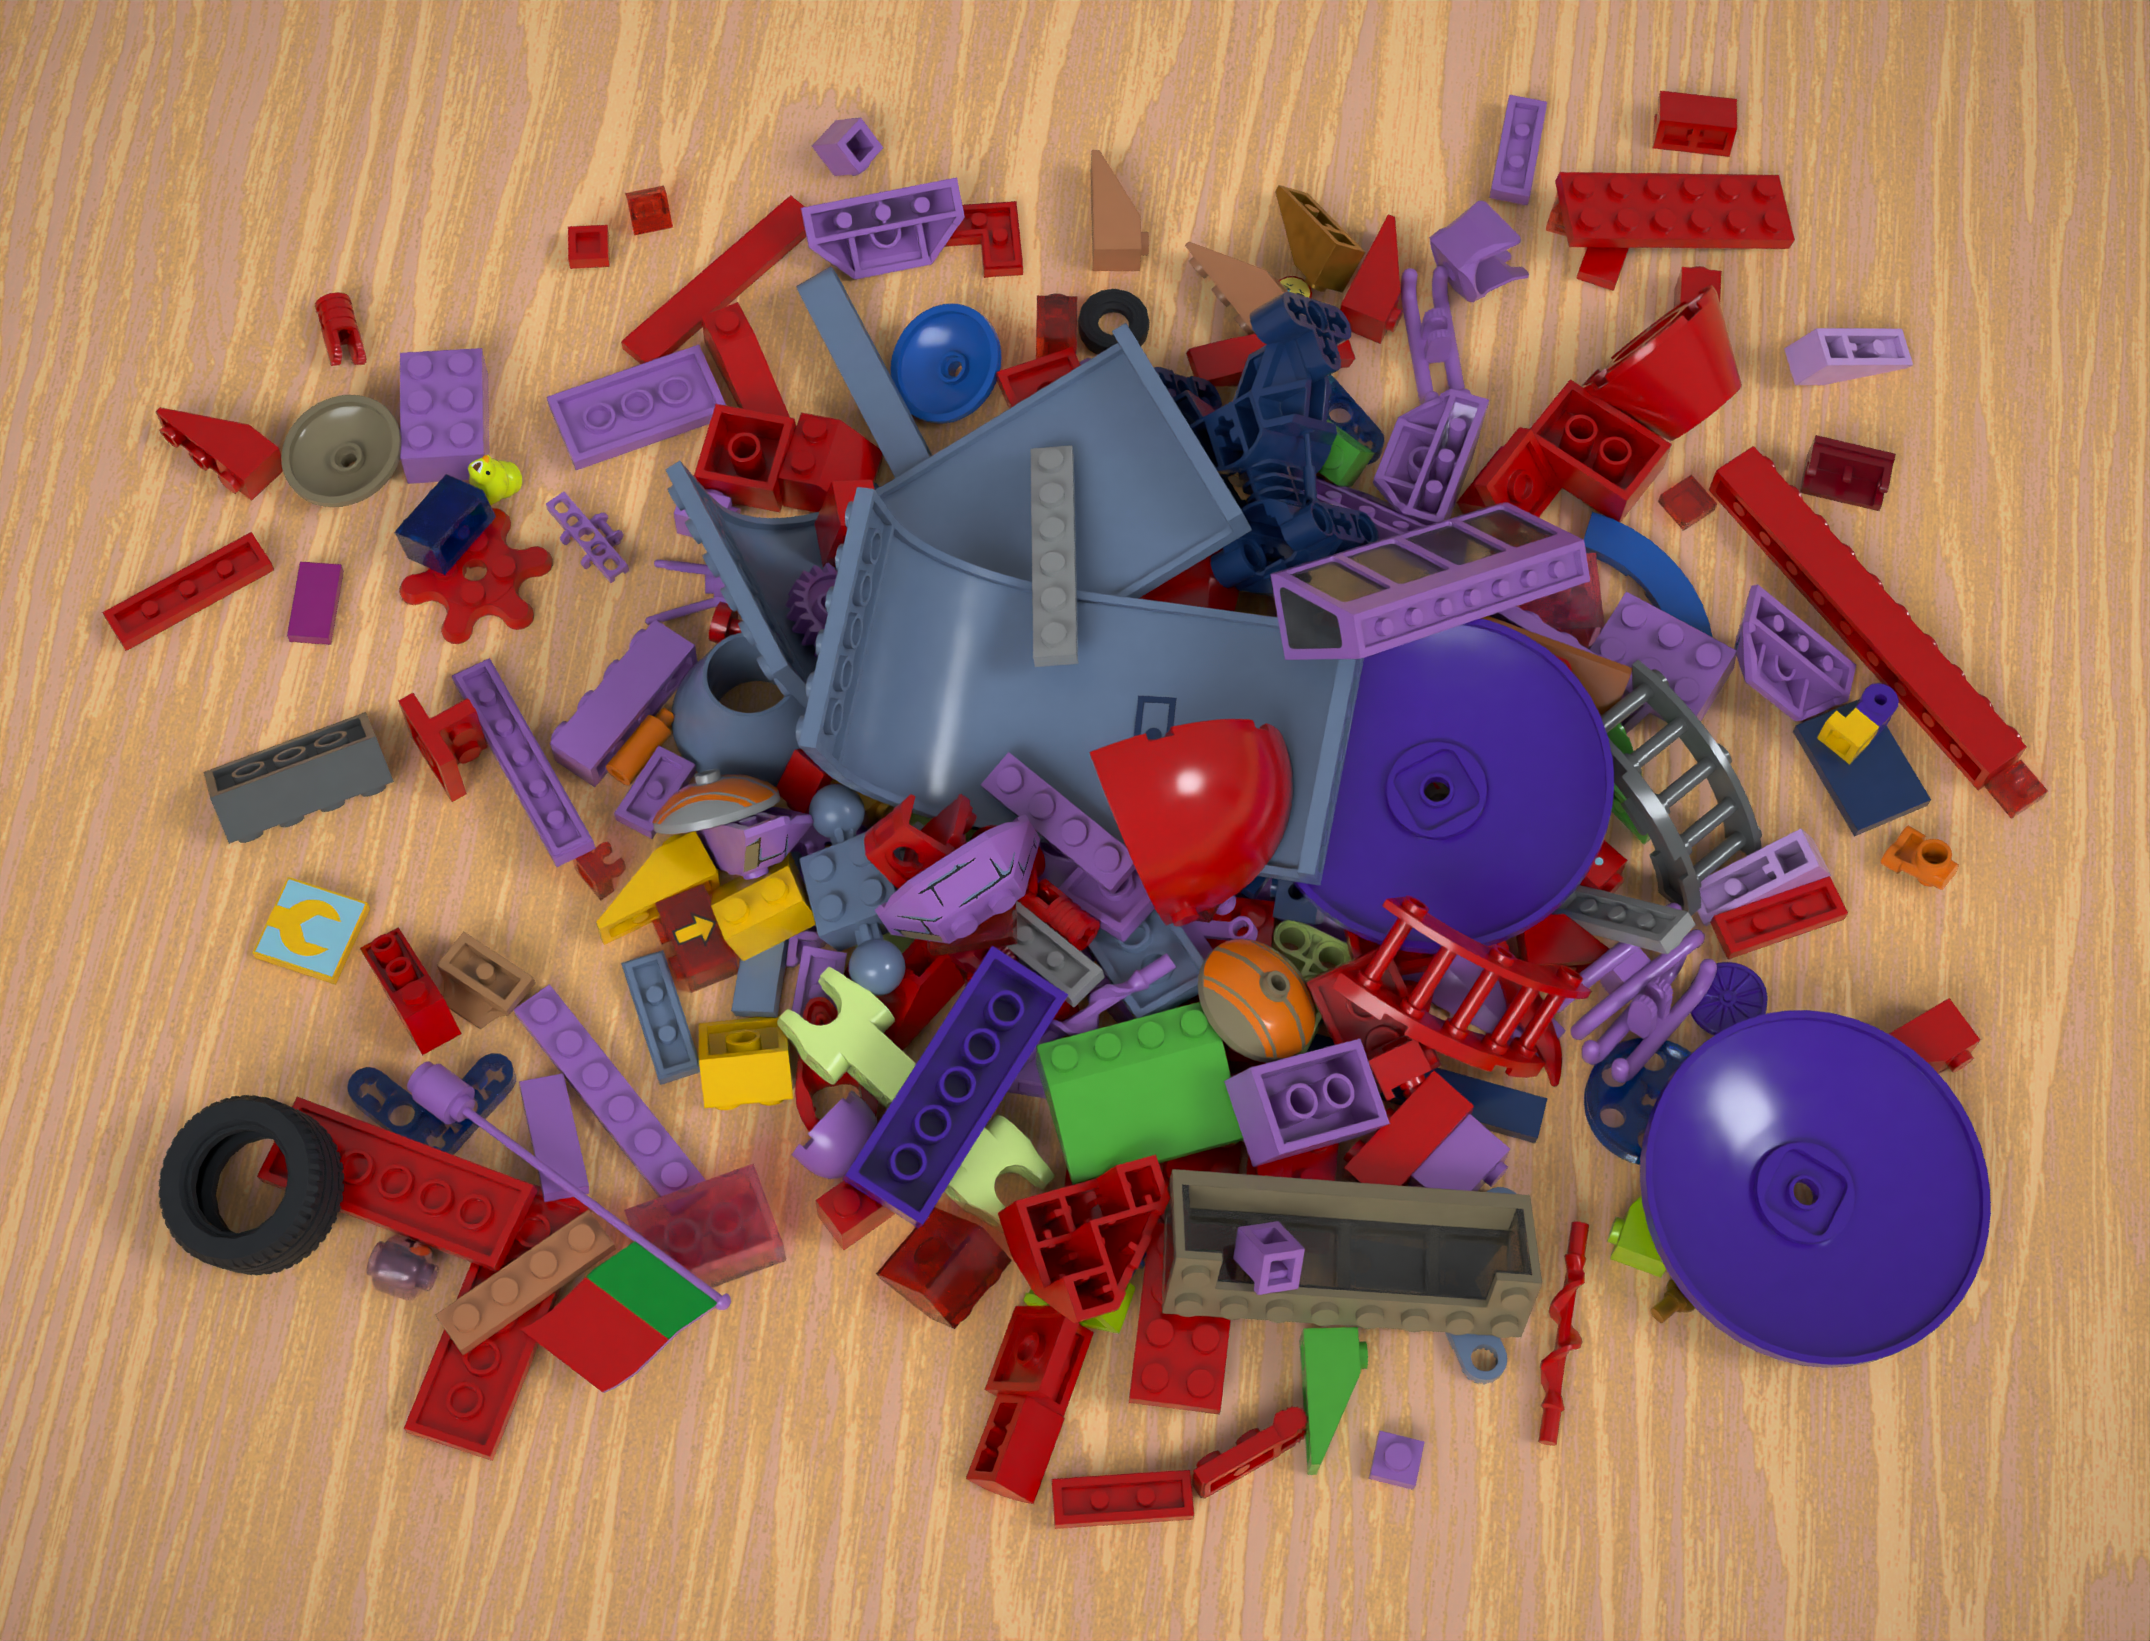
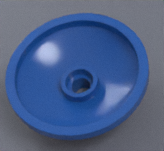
[890,303,1002,424]

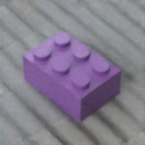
[400,348,490,484]
[1590,592,1737,722]
[1224,1039,1390,1167]

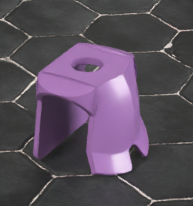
[1429,201,1529,302]

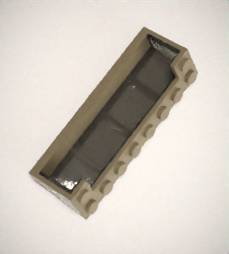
[1162,1169,1542,1338]

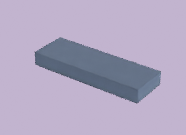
[621,950,700,1085]

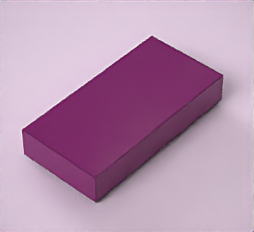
[287,562,344,645]

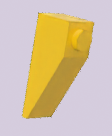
[596,831,720,945]

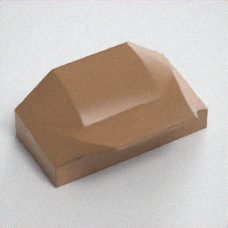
[437,931,536,1029]

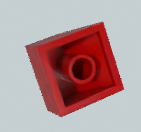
[778,412,884,512]

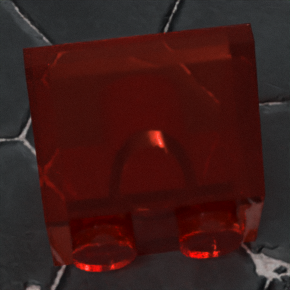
[876,1207,1012,1329]

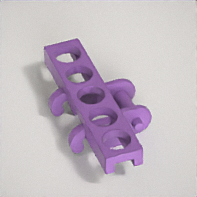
[546,492,629,583]

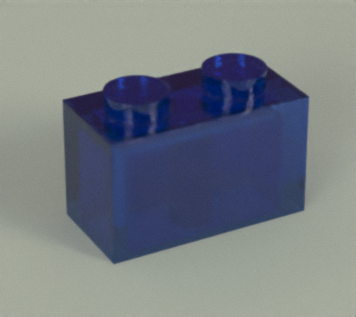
[394,474,496,575]

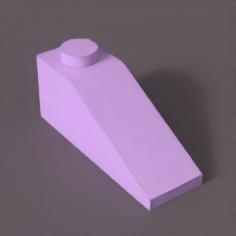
[1784,328,1913,385]
[1697,829,1831,926]

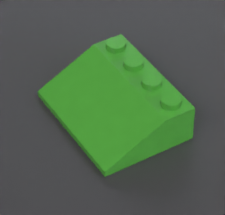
[1036,1002,1244,1185]

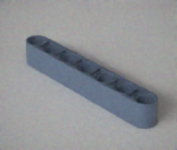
[796,266,933,478]

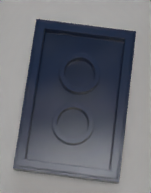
[1793,699,1931,837]

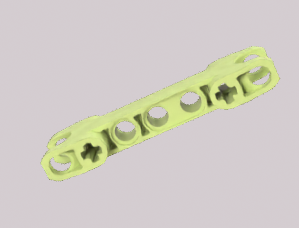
[777,967,1055,1233]

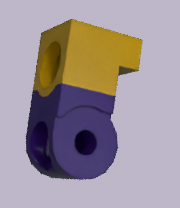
[1817,683,1899,765]

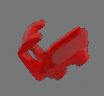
[864,794,977,889]

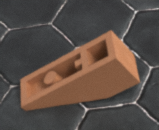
[1090,150,1149,271]

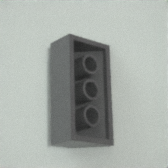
[204,712,394,844]

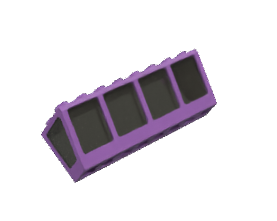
[1270,502,1590,660]

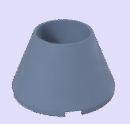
[672,633,806,787]

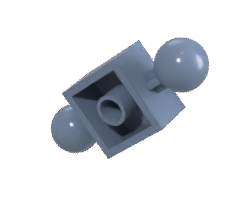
[799,784,905,996]

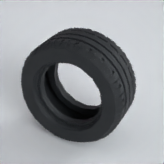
[159,1095,344,1276]

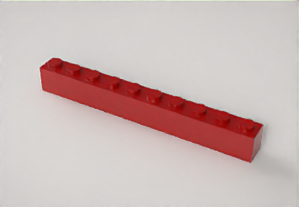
[1709,446,2027,791]

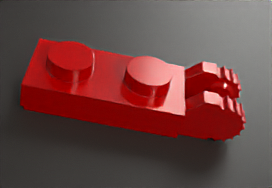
[1192,1405,1308,1499]

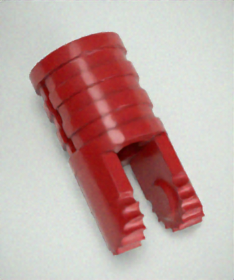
[315,292,367,366]
[1017,878,1100,951]

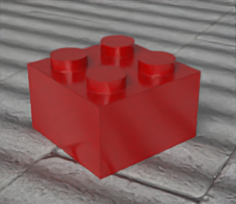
[694,404,797,513]

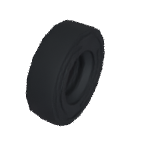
[1078,289,1150,355]

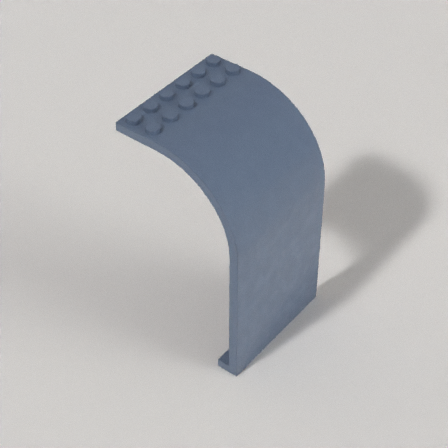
[665,323,1252,708]
[796,487,1364,885]

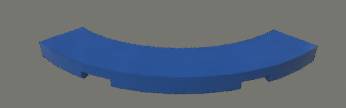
[1584,512,1713,637]

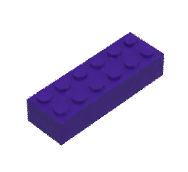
[842,946,1068,1228]

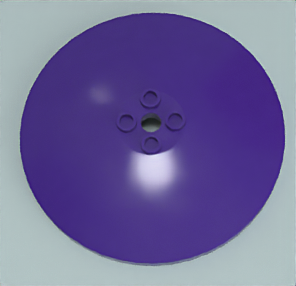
[1293,618,1614,954]
[1640,1010,1991,1368]

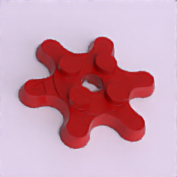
[399,508,553,644]

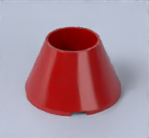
[1582,285,1742,441]

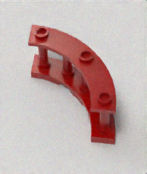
[1332,895,1592,1078]

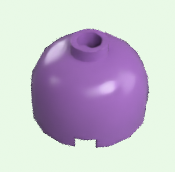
[792,1090,878,1179]

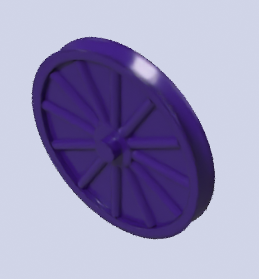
[1691,962,1768,1036]

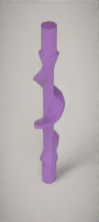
[1020,953,1176,1072]

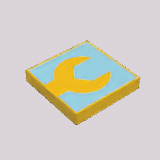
[252,877,370,985]

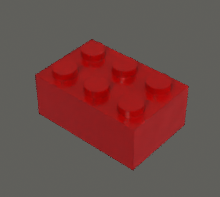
[1530,379,1672,522]

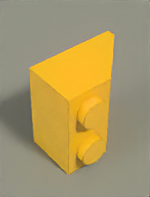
[711,852,816,961]
[698,1015,793,1110]

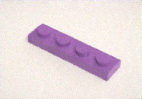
[981,752,1135,895]

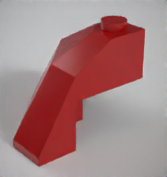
[998,1155,1170,1323]

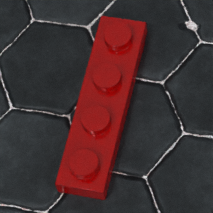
[102,532,274,651]

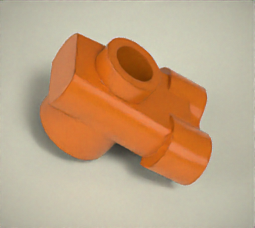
[1881,825,1959,890]

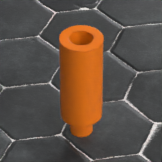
[605,708,675,786]

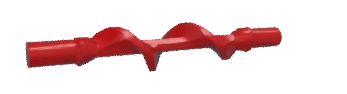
[1538,1221,1589,1446]

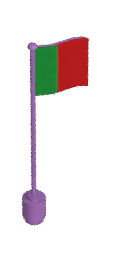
[407,1061,731,1393]

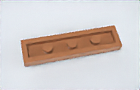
[435,1209,616,1355]

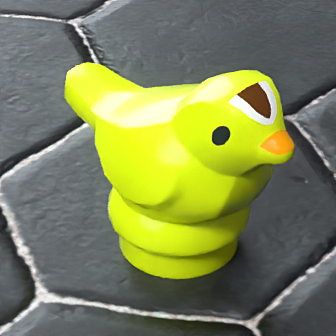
[468,455,522,518]

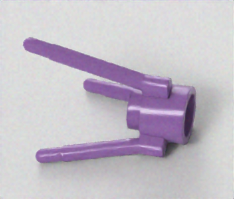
[645,559,727,625]

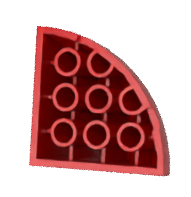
[1089,719,1293,926]

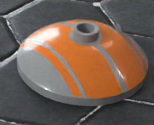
[652,769,781,834]

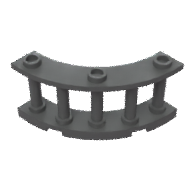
[1601,660,1762,916]

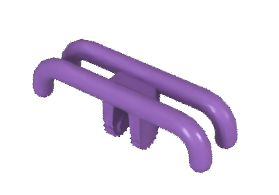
[1401,265,1471,404]
[1557,903,1705,1040]
[1582,957,1717,1083]

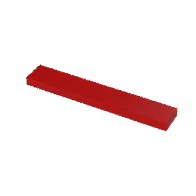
[621,195,806,364]

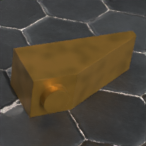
[1275,185,1365,293]

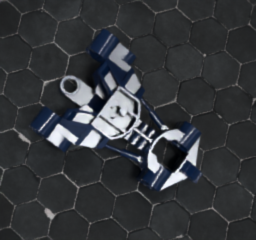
[1154,292,1379,615]

